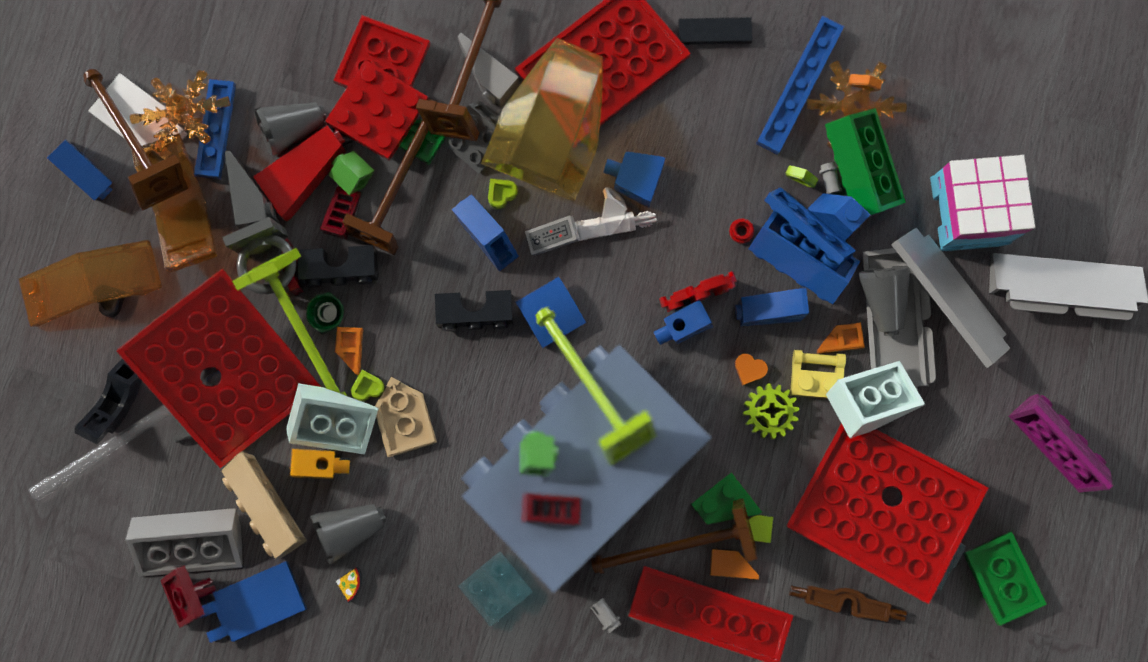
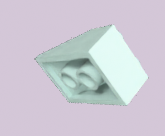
[826,361,925,438]
[286,384,378,454]

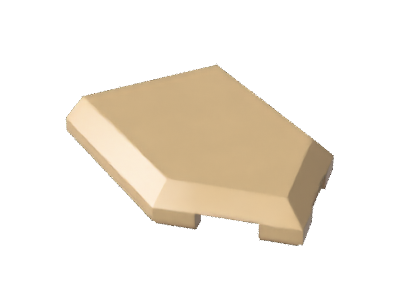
[375,377,437,457]

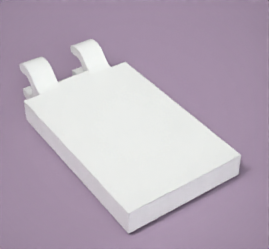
[88,73,187,160]

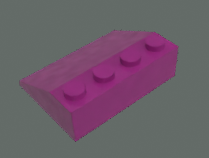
[1009,393,1113,493]

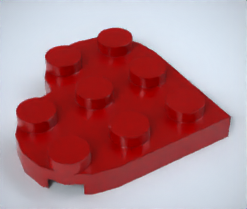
[659,271,737,312]

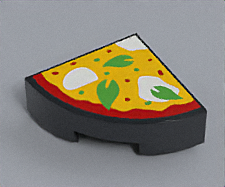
[335,567,362,603]

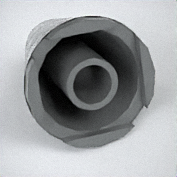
[254,102,327,156]
[859,266,911,336]
[310,504,386,564]

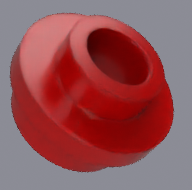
[729,219,754,244]

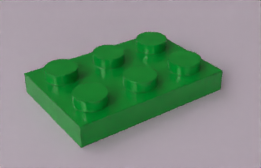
[963,532,1047,626]

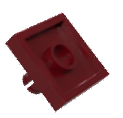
[160,565,215,628]

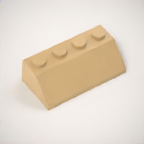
[221,452,307,559]

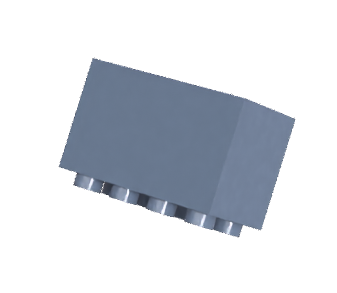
[461,345,711,593]

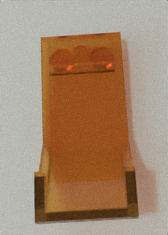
[131,134,217,273]
[19,240,162,327]

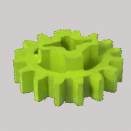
[743,383,799,440]

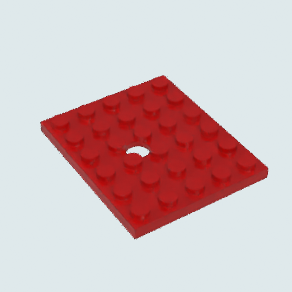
[117,268,322,468]
[786,423,988,604]

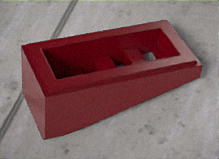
[320,186,362,240]
[521,493,581,525]

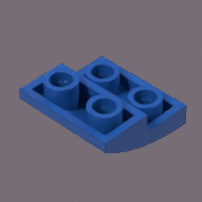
[516,277,586,348]

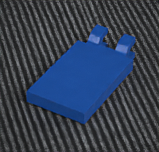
[200,561,307,643]

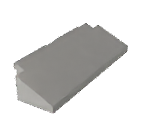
[891,227,1010,368]
[863,248,936,391]
[989,253,1148,321]

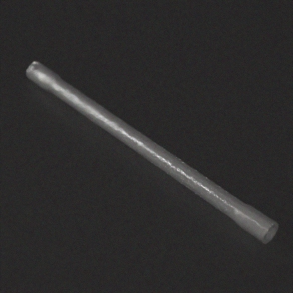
[29,369,222,501]

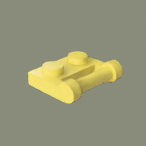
[790,350,846,399]

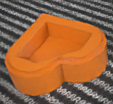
[849,74,882,91]
[735,353,768,386]

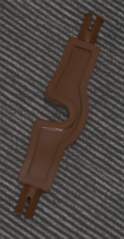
[789,585,907,622]

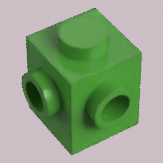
[329,151,374,195]
[520,432,558,477]

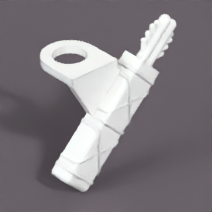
[575,187,657,241]

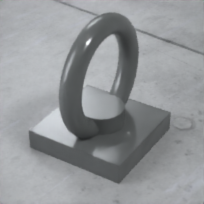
[222,217,296,294]

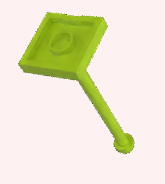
[232,248,347,396]
[535,307,657,466]

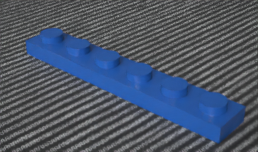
[756,16,844,155]

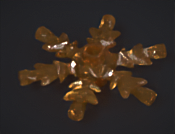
[807,60,907,149]
[130,70,230,152]

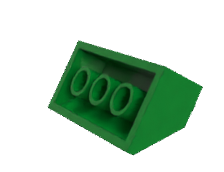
[825,108,906,215]

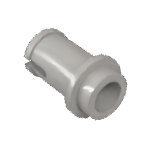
[819,162,842,194]
[590,598,621,633]

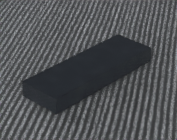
[678,17,753,45]

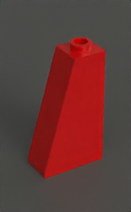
[253,125,346,221]

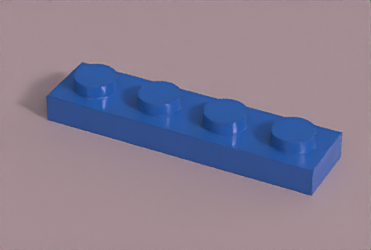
[194,79,236,179]
[764,187,856,265]

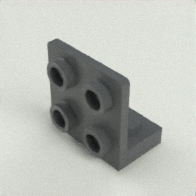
[443,101,517,173]

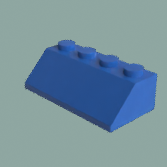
[748,211,860,305]

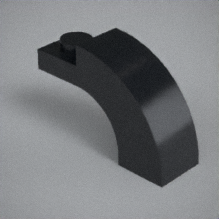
[75,358,142,445]

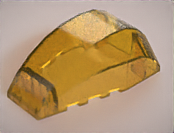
[481,38,603,202]

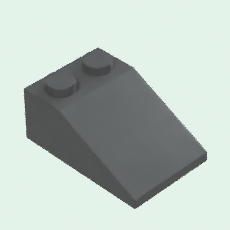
[225,151,279,229]

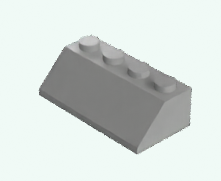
[126,508,243,577]

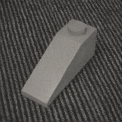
[458,33,519,107]

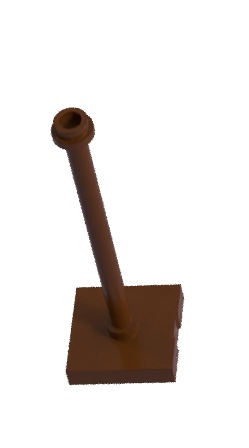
[416,0,502,141]
[83,69,188,211]
[342,100,436,255]
[591,498,757,574]

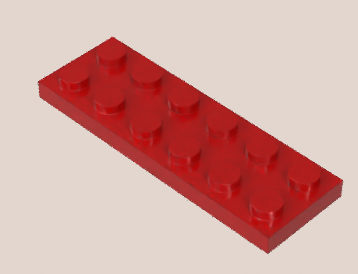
[628,566,794,662]

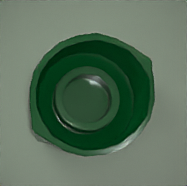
[306,292,344,335]

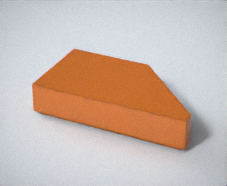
[817,323,865,354]
[335,327,363,375]
[710,549,759,579]

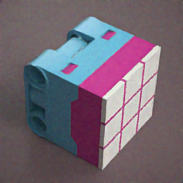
[930,155,1035,251]

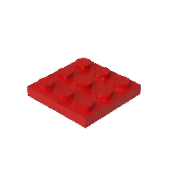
[333,15,430,88]
[325,60,429,161]

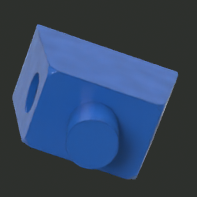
[603,152,665,208]
[654,300,714,345]

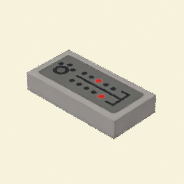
[525,216,579,256]

